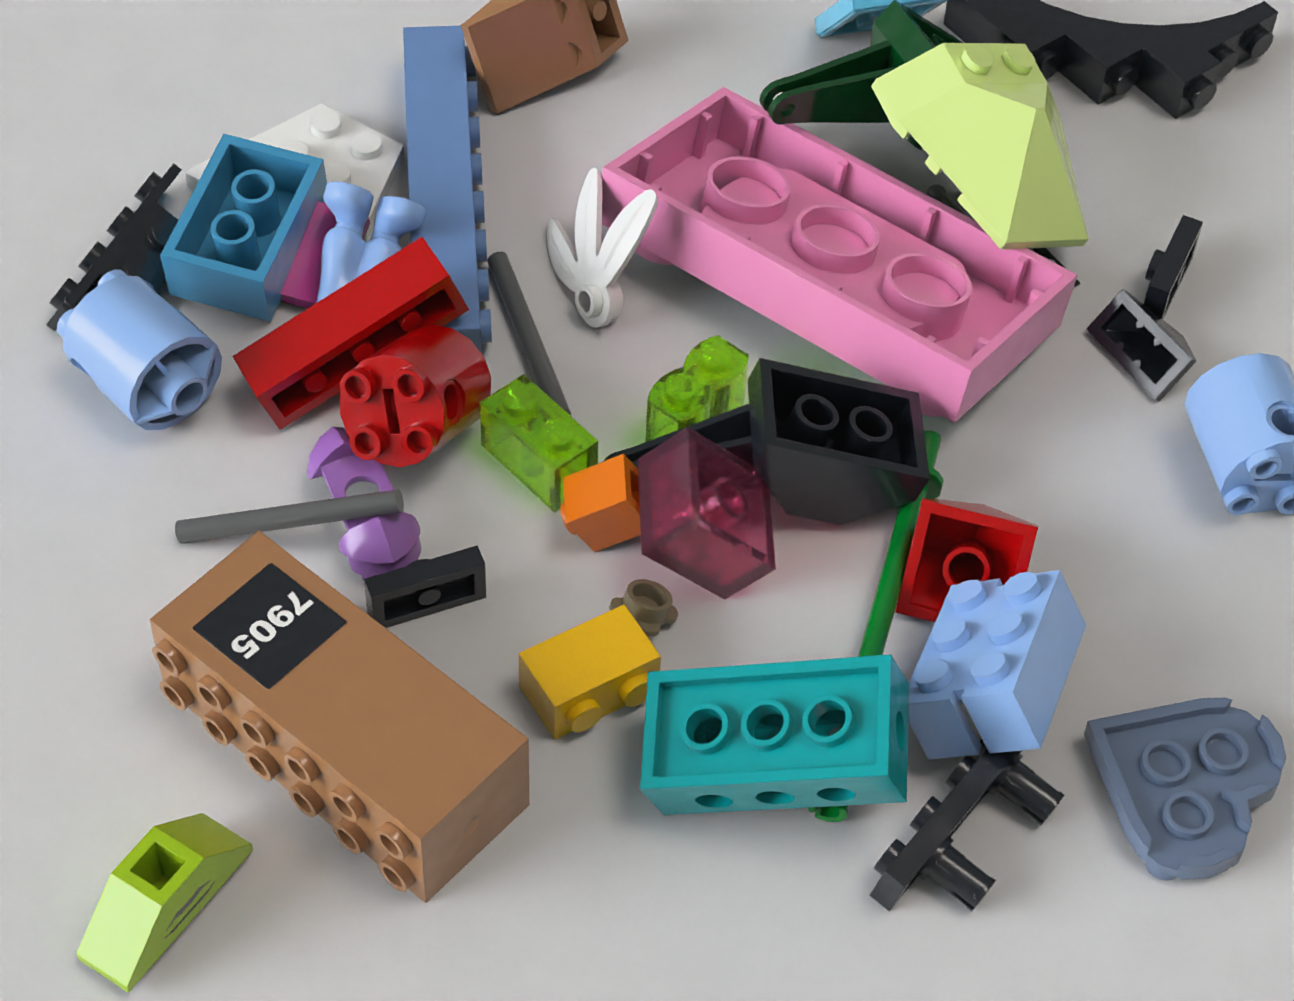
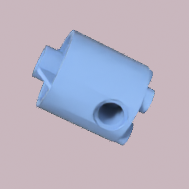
[57,269,222,430]
[1184,353,1294,515]

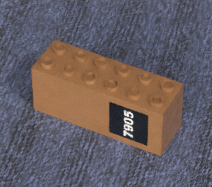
[149,530,530,903]

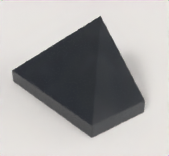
[1087,289,1197,402]

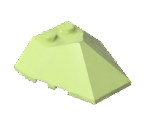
[871,43,1089,250]

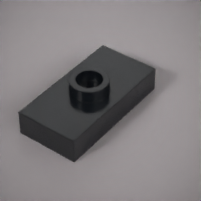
[1144,215,1203,319]
[364,546,486,628]

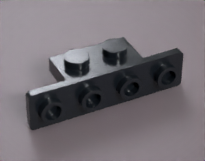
[46,163,182,331]

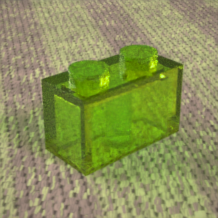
[480,374,599,513]

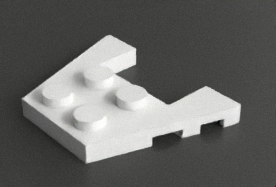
[185,103,404,241]

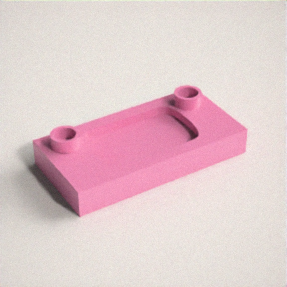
[601,87,1078,423]

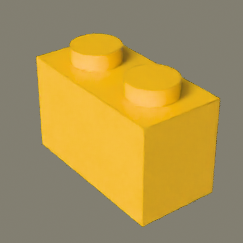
[518,604,661,740]

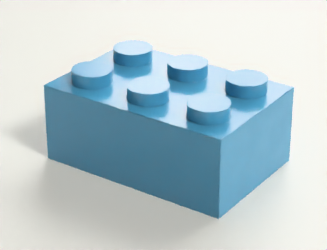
[160,133,327,322]

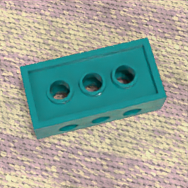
[640,654,909,815]

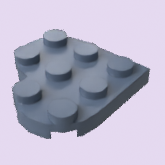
[1084,697,1286,881]

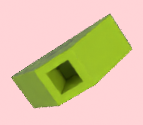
[76,813,253,993]

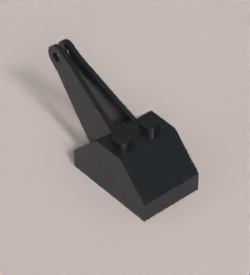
[604,358,930,525]

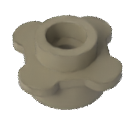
[609,579,678,636]

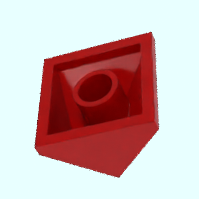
[895,498,1039,622]

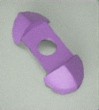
[307,426,421,581]

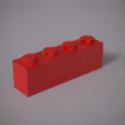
[232,237,469,430]

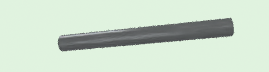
[487,252,571,424]
[175,489,404,543]

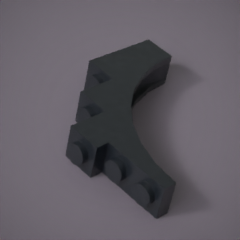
[943,0,1278,119]

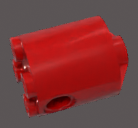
[340,325,491,467]

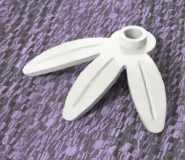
[547,168,658,328]

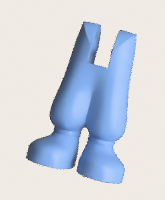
[316,182,426,303]

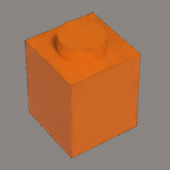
[560,454,655,552]

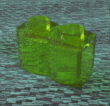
[645,335,749,442]

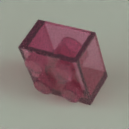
[638,427,776,600]

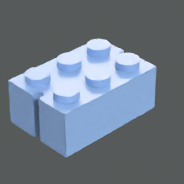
[908,570,1086,760]

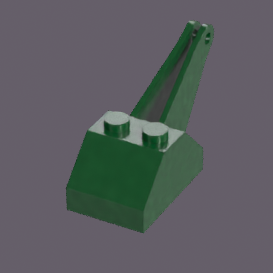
[759,0,963,150]

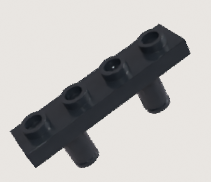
[869,739,1065,912]

